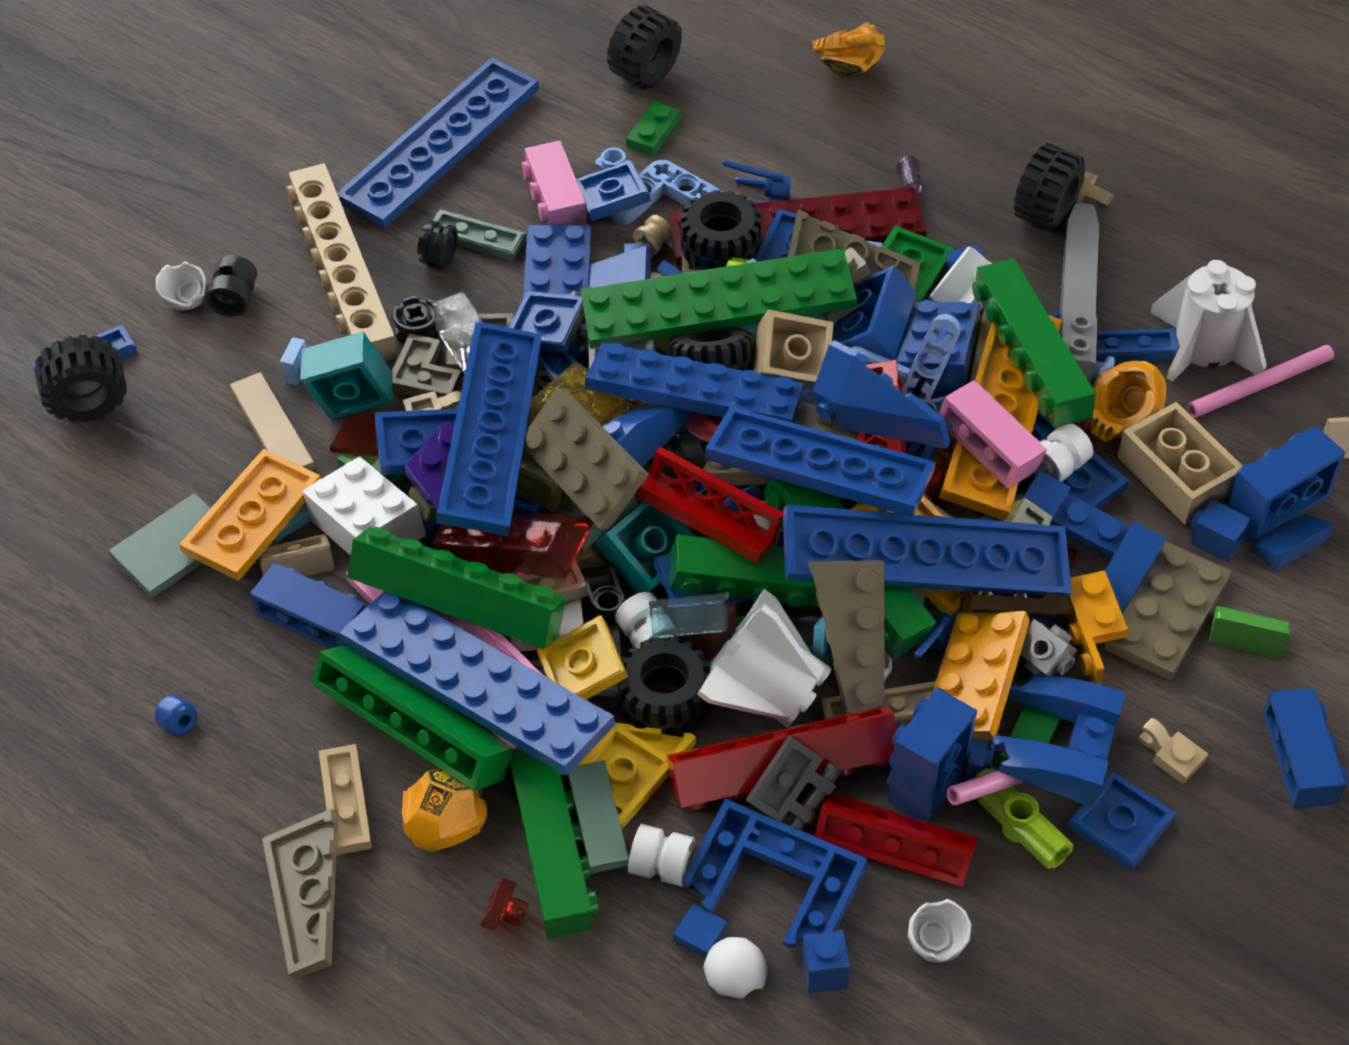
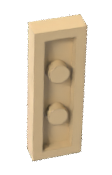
[318,744,372,856]

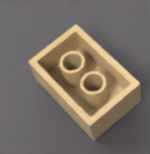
[1117,402,1243,525]

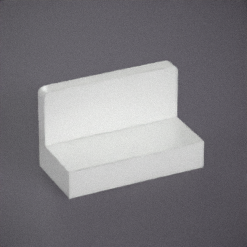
[930,247,992,310]

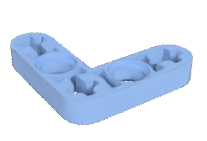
[609,160,722,225]
[849,314,961,404]

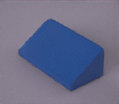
[1252,514,1333,571]

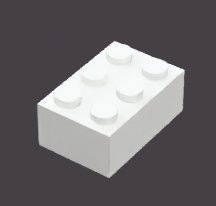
[302,456,426,555]

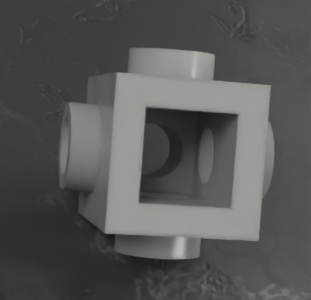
[1020,619,1078,677]

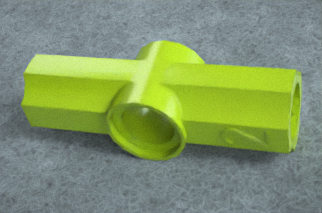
[976,768,1073,869]

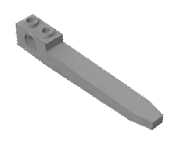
[1059,202,1099,384]

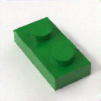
[626,101,681,157]

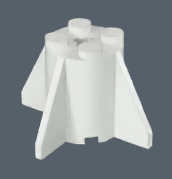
[1151,260,1267,381]
[697,589,832,728]

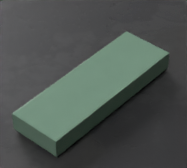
[433,209,526,262]
[568,760,629,874]

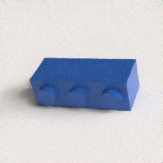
[250,562,366,648]
[1263,688,1348,809]

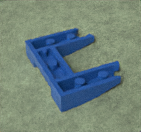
[1023,471,1166,614]
[991,674,1125,807]
[683,799,867,948]

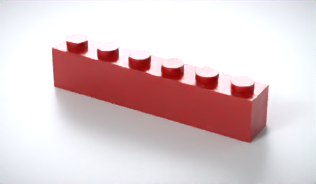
[666,706,897,810]

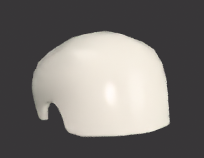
[156,261,209,311]
[908,899,972,963]
[703,937,768,999]

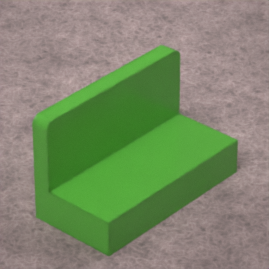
[1209,606,1291,659]

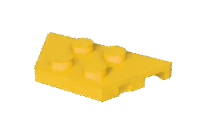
[569,723,696,830]

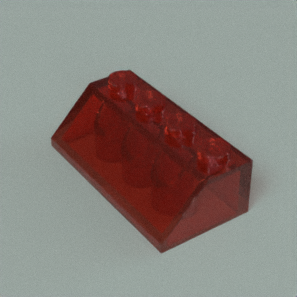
[432,511,594,578]

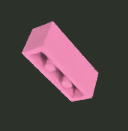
[521,141,587,225]
[938,380,1047,489]

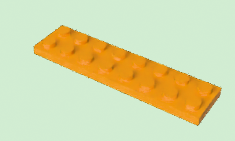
[939,315,1062,520]

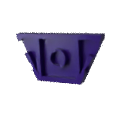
[405,421,455,526]

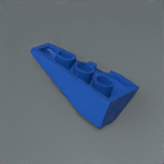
[812,340,950,448]
[603,402,696,467]

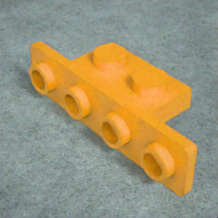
[1062,570,1128,685]

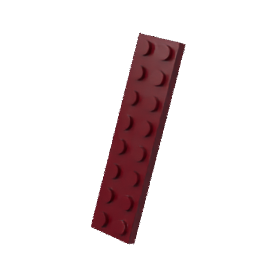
[668,187,927,266]

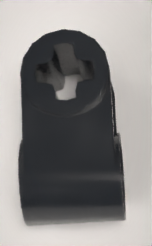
[581,563,624,630]

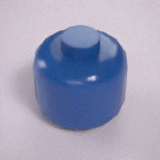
[155,695,197,736]

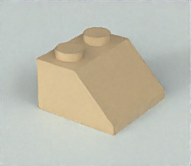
[753,310,834,390]

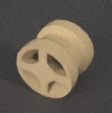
[633,215,673,255]

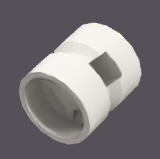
[1033,423,1093,482]
[615,592,681,649]
[628,824,695,887]

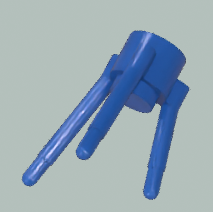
[722,160,791,203]
[892,613,955,682]

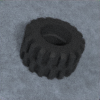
[607,5,682,89]
[1014,143,1085,231]
[681,190,761,270]
[669,327,754,371]
[34,335,127,422]
[618,637,711,737]

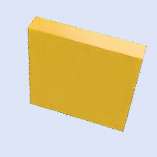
[537,615,628,700]

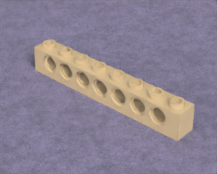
[286,163,398,361]

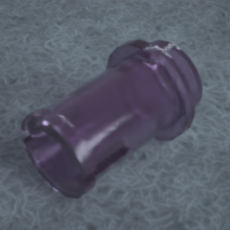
[896,155,923,195]

